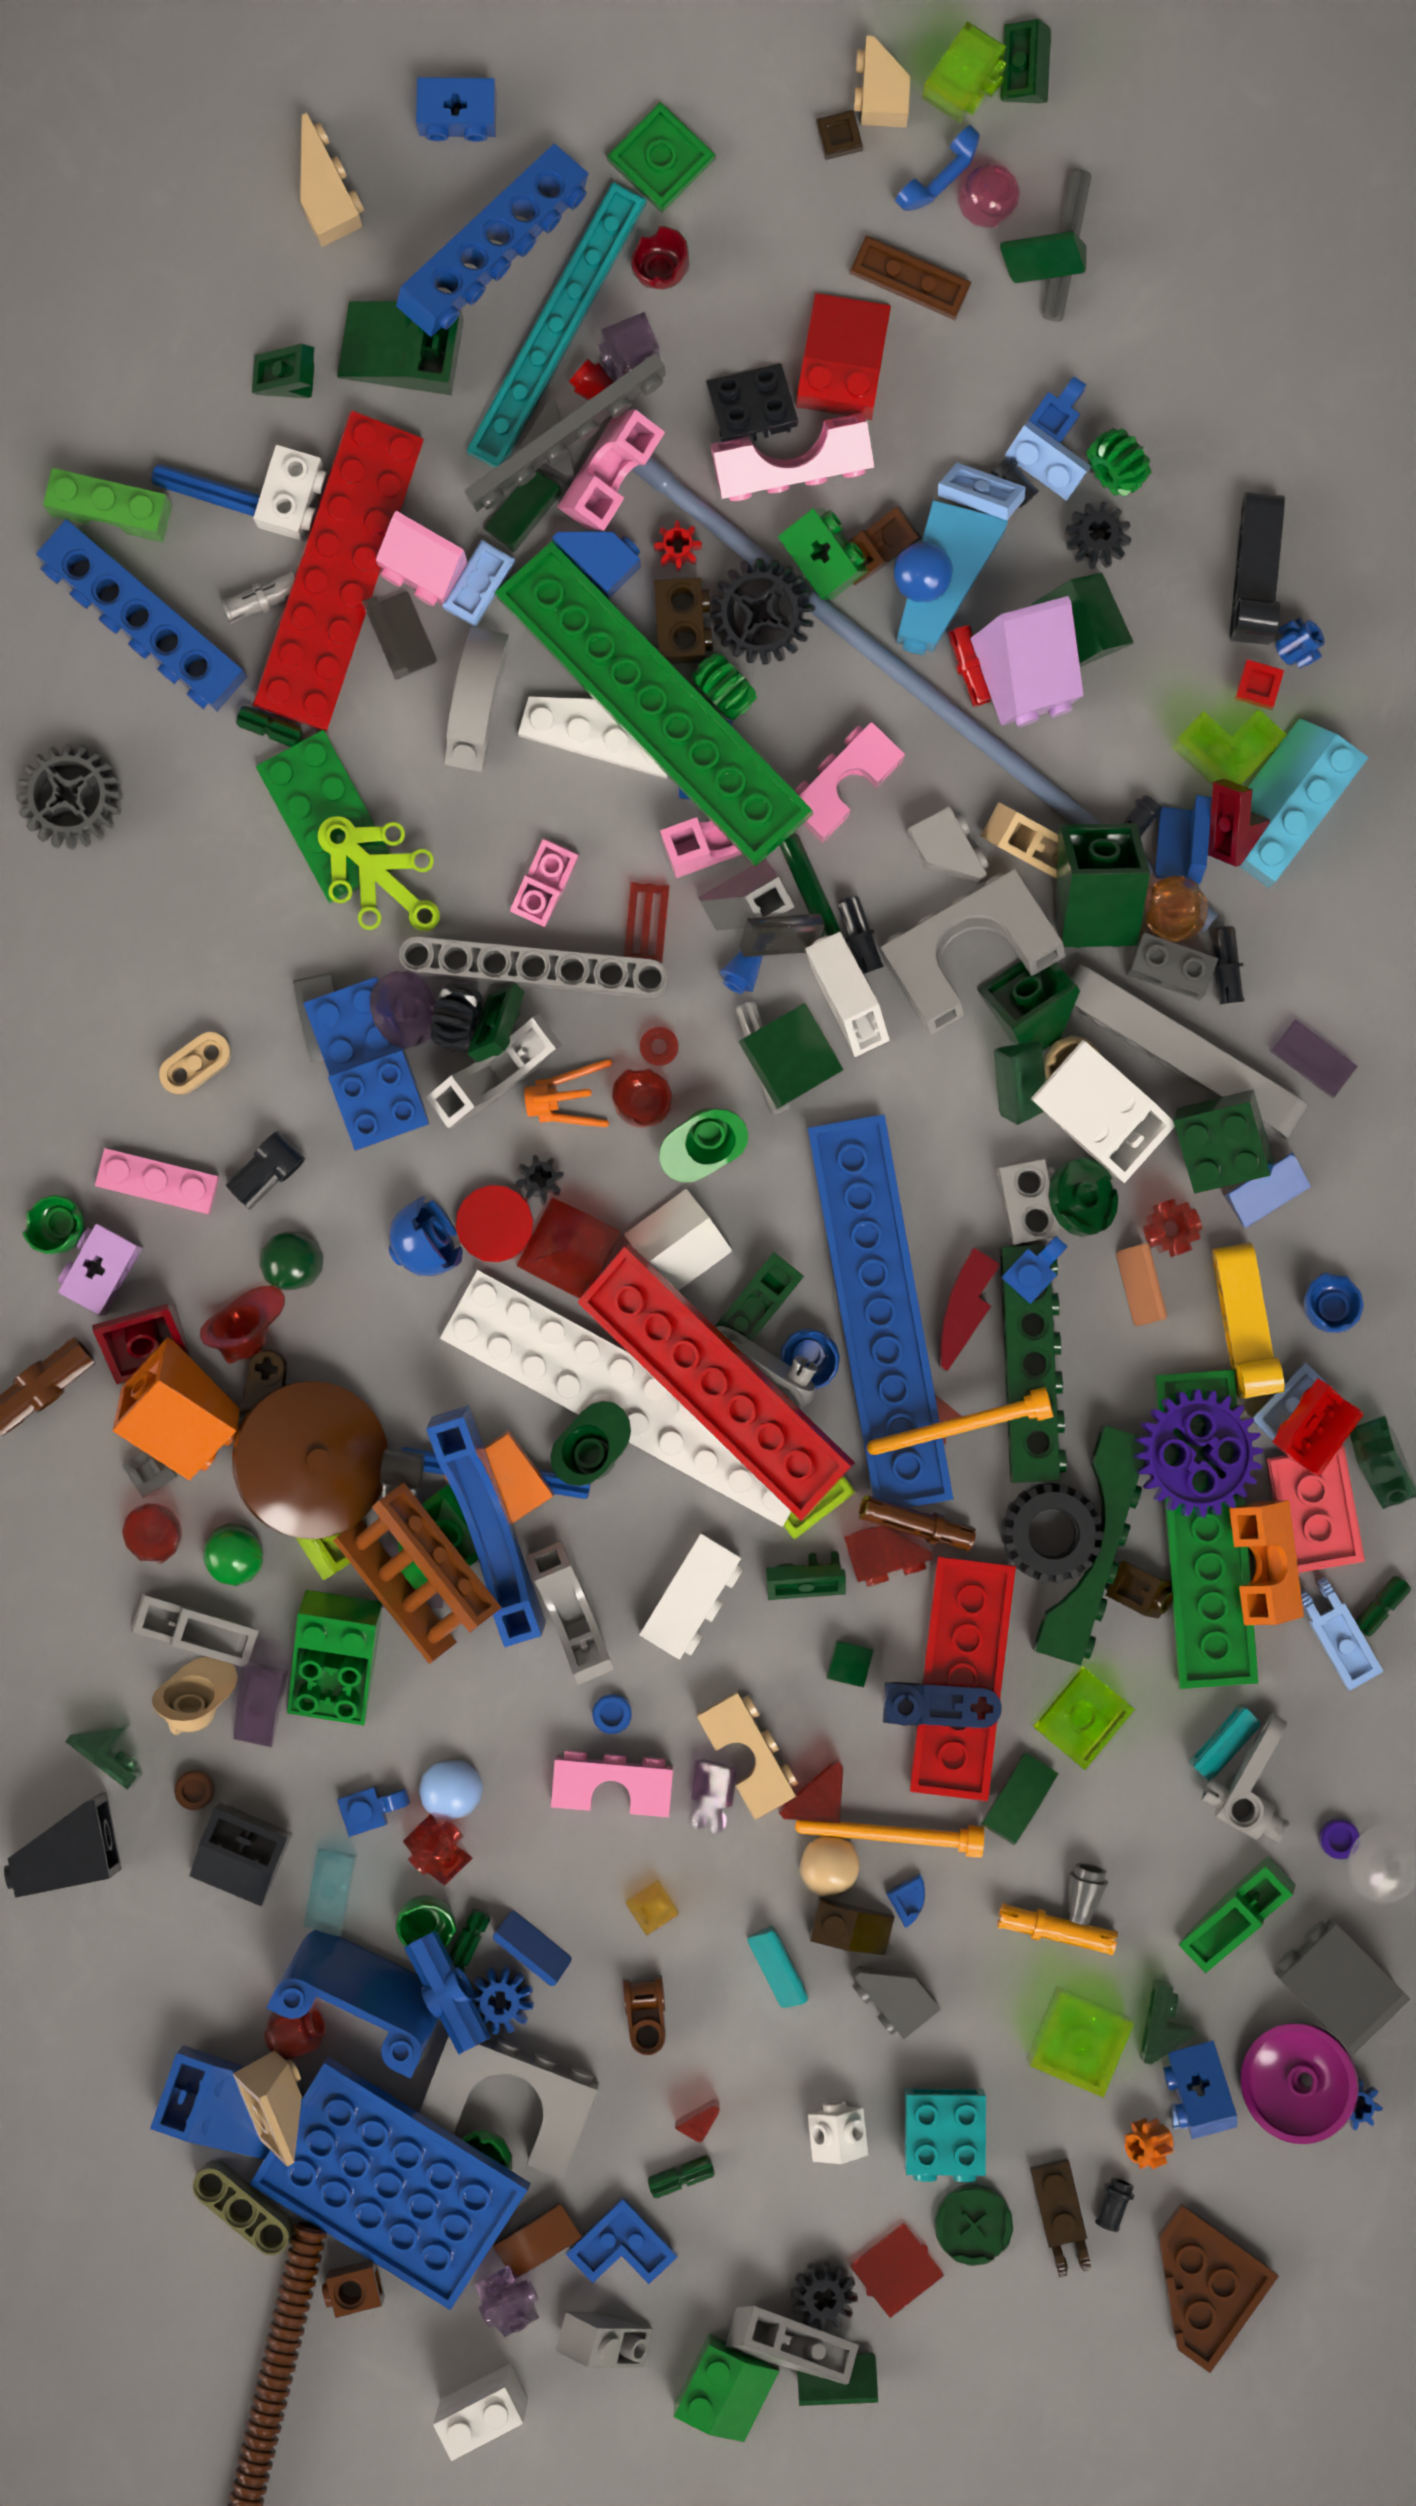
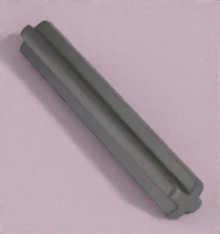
[1043,169,1092,322]

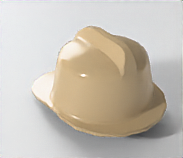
[152,1656,238,1735]

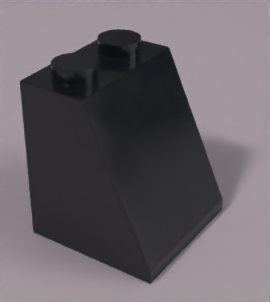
[4,1792,122,1898]

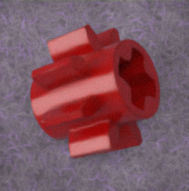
[654,520,702,572]

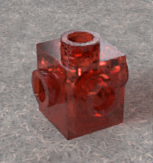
[1143,1198,1203,1257]
[403,1813,473,1886]

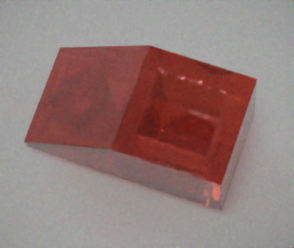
[843,1525,933,1587]

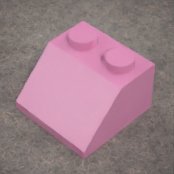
[376,511,468,606]

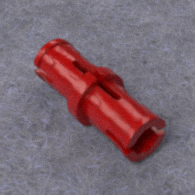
[947,625,992,707]

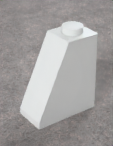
[805,932,890,1057]

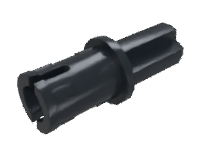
[838,896,884,974]
[1212,926,1245,1005]

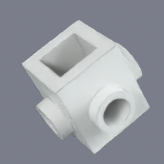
[808,2101,868,2164]

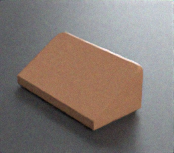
[1116,1243,1168,1326]

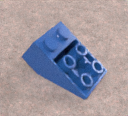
[150,2045,270,2159]

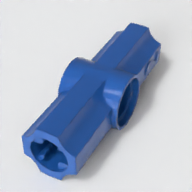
[404,1931,491,2055]

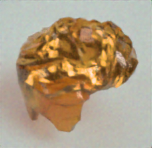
[1146,876,1208,942]

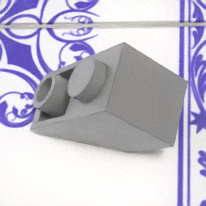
[907,806,989,884]
[556,2312,653,2368]

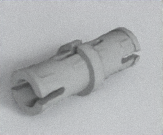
[221,571,295,624]

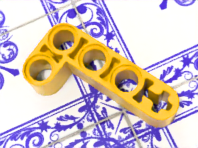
[1212,1242,1284,1399]

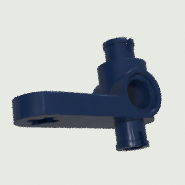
[882,1682,1002,1728]

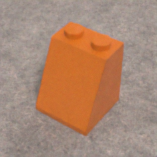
[112,1337,240,1481]

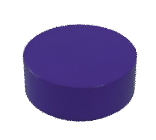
[1319,1819,1360,1860]

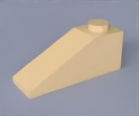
[980,802,1058,879]

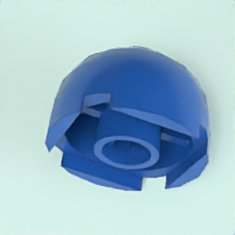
[388,1196,463,1276]

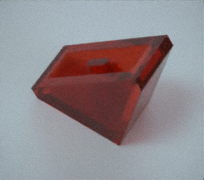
[778,1758,844,1823]

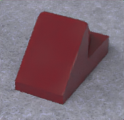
[1208,778,1270,867]

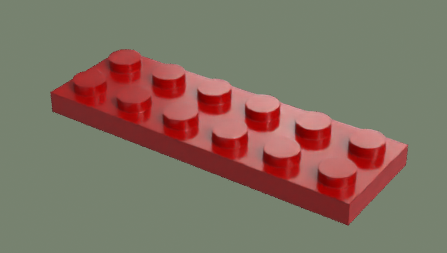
[909,1556,1016,1801]

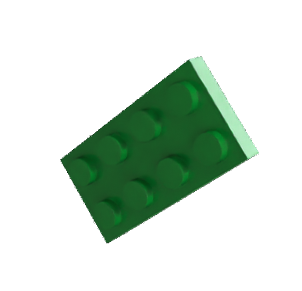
[255,730,395,904]

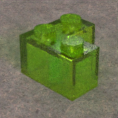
[922,21,1007,124]
[1171,709,1287,786]

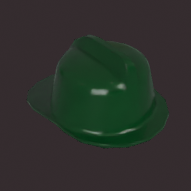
[550,1401,631,1486]

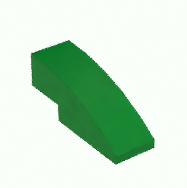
[1178,1856,1296,1974]

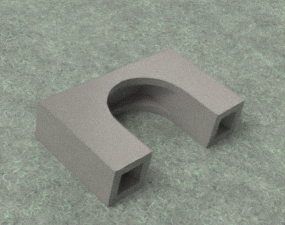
[880,869,1065,1035]
[419,2036,599,2180]

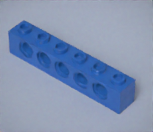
[396,143,589,337]
[36,519,247,712]

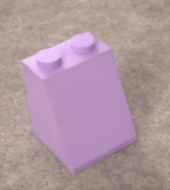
[970,596,1084,727]

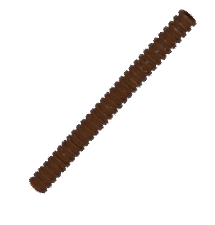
[227,2222,327,2506]

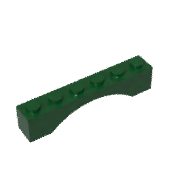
[1033,1425,1146,1666]

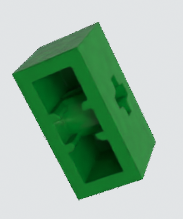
[777,508,868,600]

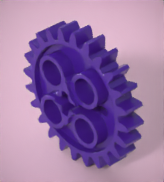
[1134,1389,1263,1518]

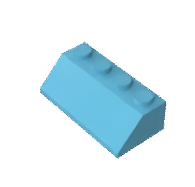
[1239,718,1369,889]

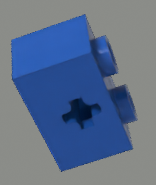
[416,77,497,142]
[1163,2040,1237,2140]

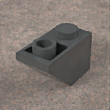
[698,859,795,930]
[852,1967,941,2039]

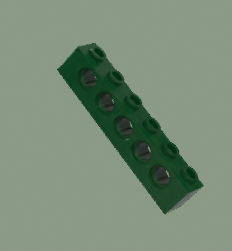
[999,1245,1067,1483]

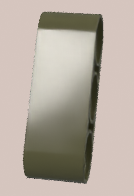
[192,2161,293,2255]

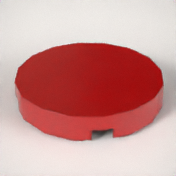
[455,1185,534,1263]

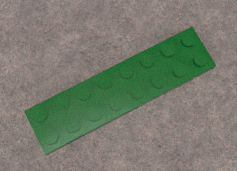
[1154,1370,1259,1689]

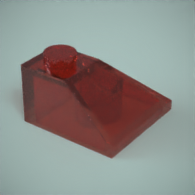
[517,1197,621,1299]

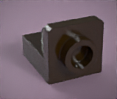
[1105,1560,1173,1619]

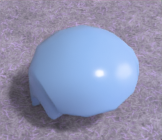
[418,1760,483,1820]

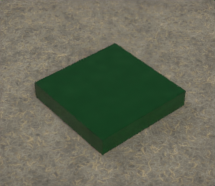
[738,1003,844,1109]

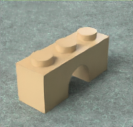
[697,1690,799,1820]

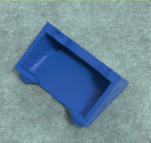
[266,1929,439,2079]

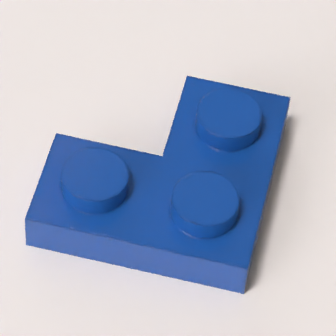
[566,2196,678,2284]

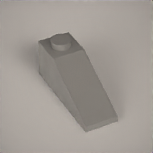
[725,2306,859,2385]

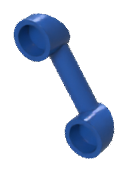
[895,125,980,211]

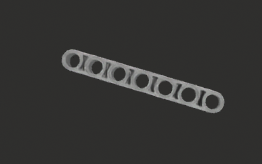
[399,937,668,999]
[1071,965,1308,1139]

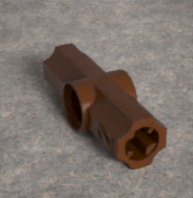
[0,1337,96,1436]

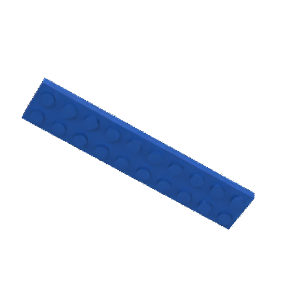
[807,1114,954,1508]

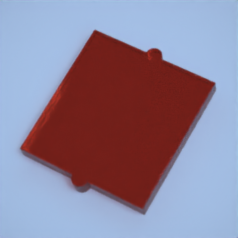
[850,2222,944,2318]

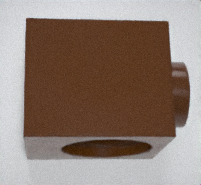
[322,2260,385,2318]

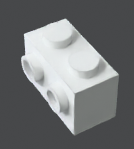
[253,445,328,541]

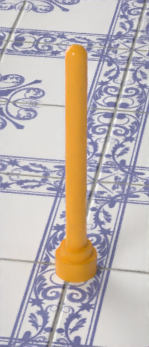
[866,1387,1054,1455]
[795,1818,984,1858]

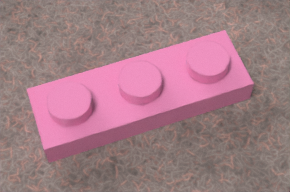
[95,1148,220,1215]

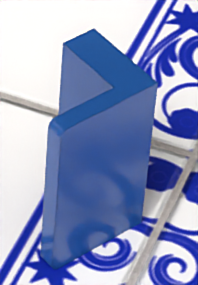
[1154,795,1212,884]

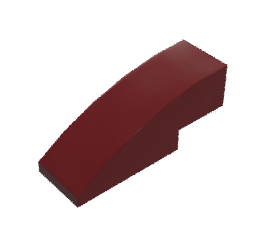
[939,1247,1000,1372]

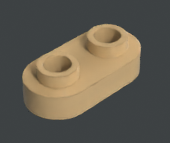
[159,1032,232,1095]

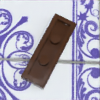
[850,235,972,320]

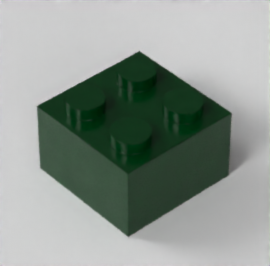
[1173,1089,1274,1194]

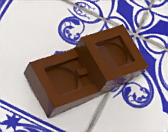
[848,506,922,585]
[492,2202,582,2279]

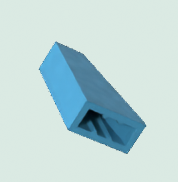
[896,500,1007,655]

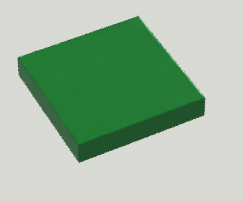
[607,102,716,213]

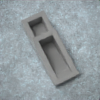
[131,1592,259,1668]

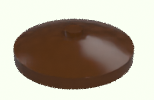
[232,1381,389,1539]

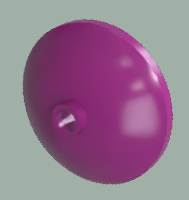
[1241,2023,1359,2144]

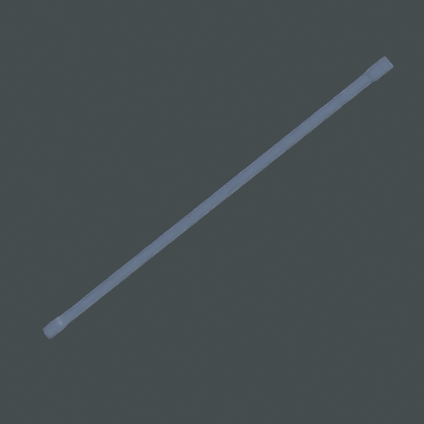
[632,456,1218,933]

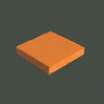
[444,1430,554,1524]

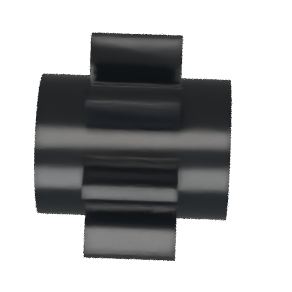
[515,1155,564,1205]

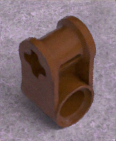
[623,1976,666,2055]

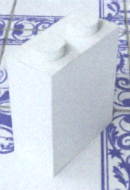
[433,2363,528,2461]

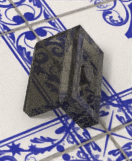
[362,591,437,680]

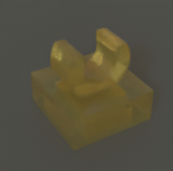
[625,1880,679,1936]

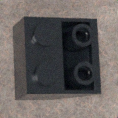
[189,1803,293,1907]

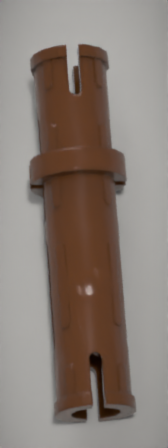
[858,1495,976,1552]

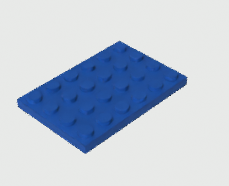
[249,2056,531,2310]

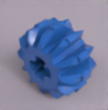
[472,1966,534,2034]

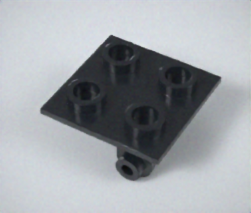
[706,363,799,441]

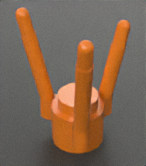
[524,1059,612,1127]

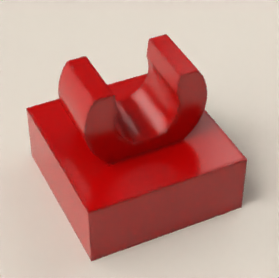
[1234,659,1285,710]

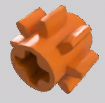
[1125,2118,1174,2169]

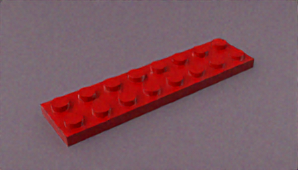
[252,410,424,732]
[577,1244,855,1521]

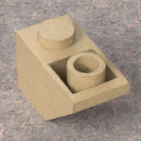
[854,36,911,128]

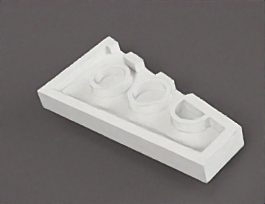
[518,697,668,779]

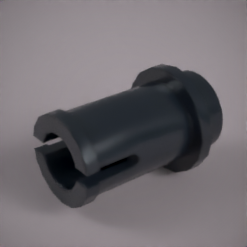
[991,457,1039,508]
[1123,794,1163,837]
[1095,2177,1135,2232]

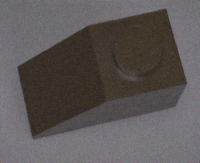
[809,1897,895,1955]

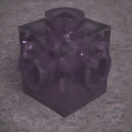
[475,2265,540,2337]

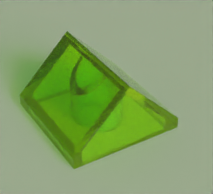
[1033,1667,1135,1770]

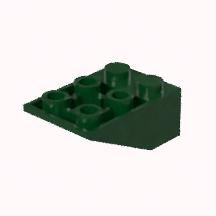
[337,301,464,396]

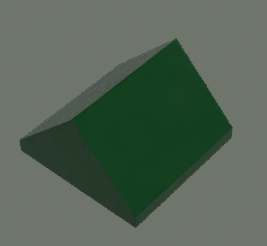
[1031,573,1134,667]

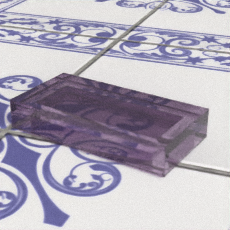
[1270,1020,1358,1098]

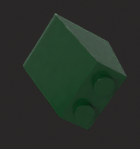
[1055,823,1150,948]

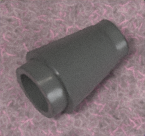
[1067,1863,1108,1925]

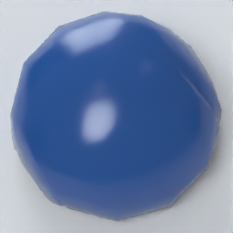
[894,542,953,602]
[1303,1272,1364,1333]
[780,1328,840,1390]

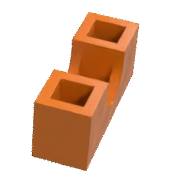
[1229,1500,1304,1625]

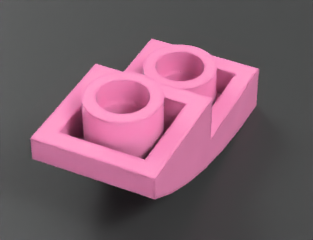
[510,838,580,927]

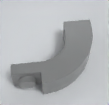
[444,627,509,772]
[425,1014,563,1129]
[525,1541,614,1685]

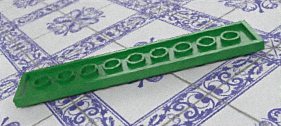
[494,541,813,867]

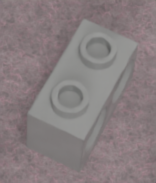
[996,1159,1063,1246]

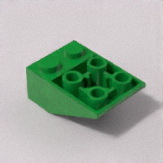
[287,1590,383,1726]

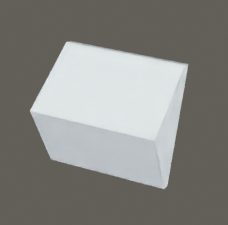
[624,1189,732,1291]

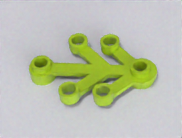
[318,816,440,931]

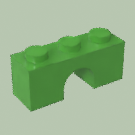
[43,468,172,543]

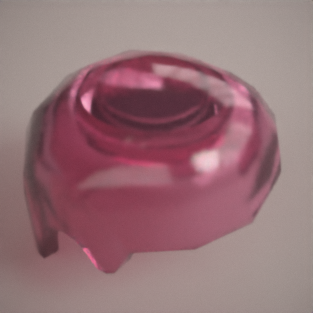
[958,163,1021,228]

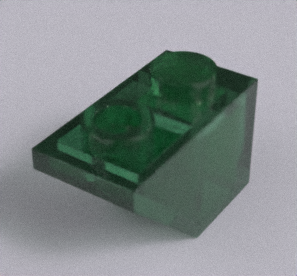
[1350,1416,1416,1509]

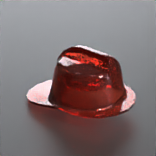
[200,1286,285,1364]

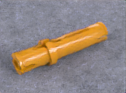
[997,1903,1118,1956]

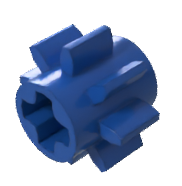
[1276,617,1325,668]
[1350,2078,1383,2130]

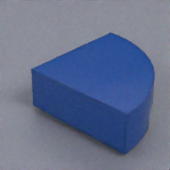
[886,1873,925,1928]

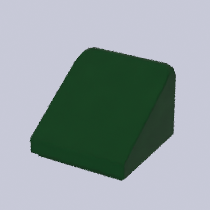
[826,1639,874,1688]

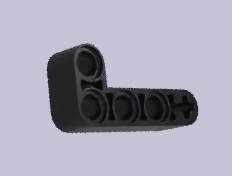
[1229,492,1285,645]

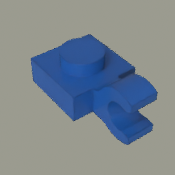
[1029,376,1086,444]
[1001,1236,1068,1304]
[337,1786,410,1837]

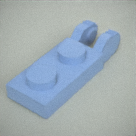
[1301,1577,1384,1691]

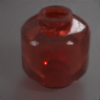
[264,2007,326,2060]

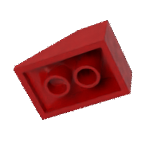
[796,293,891,420]

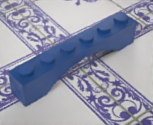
[426,1405,546,1648]

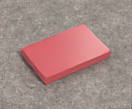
[1265,1445,1365,1573]

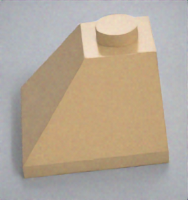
[233,2051,302,2166]

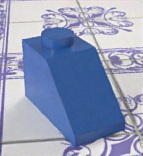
[552,532,641,600]

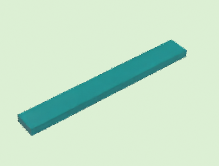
[466,182,647,468]

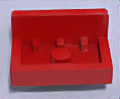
[1272,1378,1363,1476]

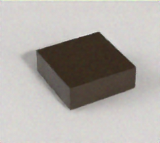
[816,110,863,160]

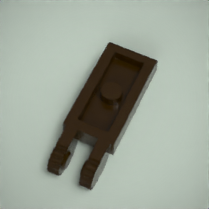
[1030,2159,1092,2278]

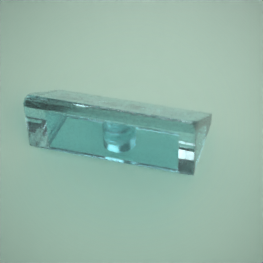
[304,1848,357,1936]

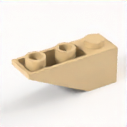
[300,113,364,247]

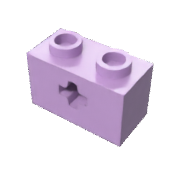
[58,1224,143,1316]

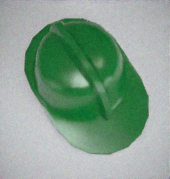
[659,1108,748,1182]

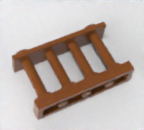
[333,1483,502,1664]

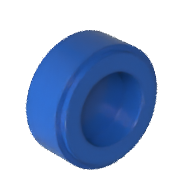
[592,1694,632,1734]

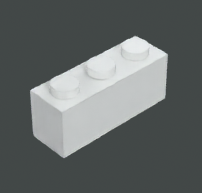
[639,1533,744,1660]

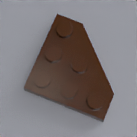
[1158,2203,1279,2373]

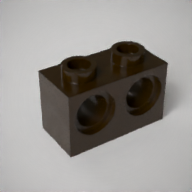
[654,577,713,665]

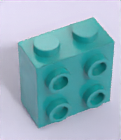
[904,2088,986,2182]

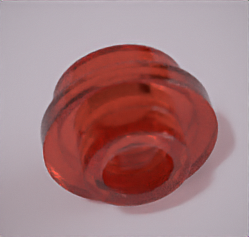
[640,1027,679,1066]

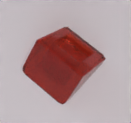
[675,2099,720,2143]

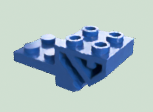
[303,977,430,1151]

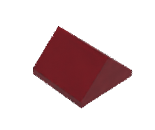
[92,1303,191,1385]

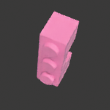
[557,409,665,531]
[794,722,905,843]
[660,817,742,878]
[551,1750,673,1817]

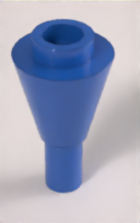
[720,925,774,994]

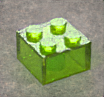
[1026,1986,1134,2098]

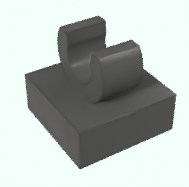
[122,1451,178,1498]

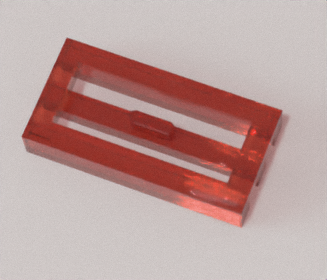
[624,882,670,964]

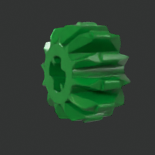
[1086,428,1152,497]
[692,653,757,720]

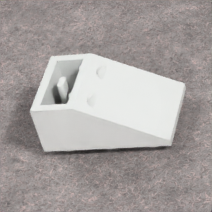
[1031,1040,1175,1183]

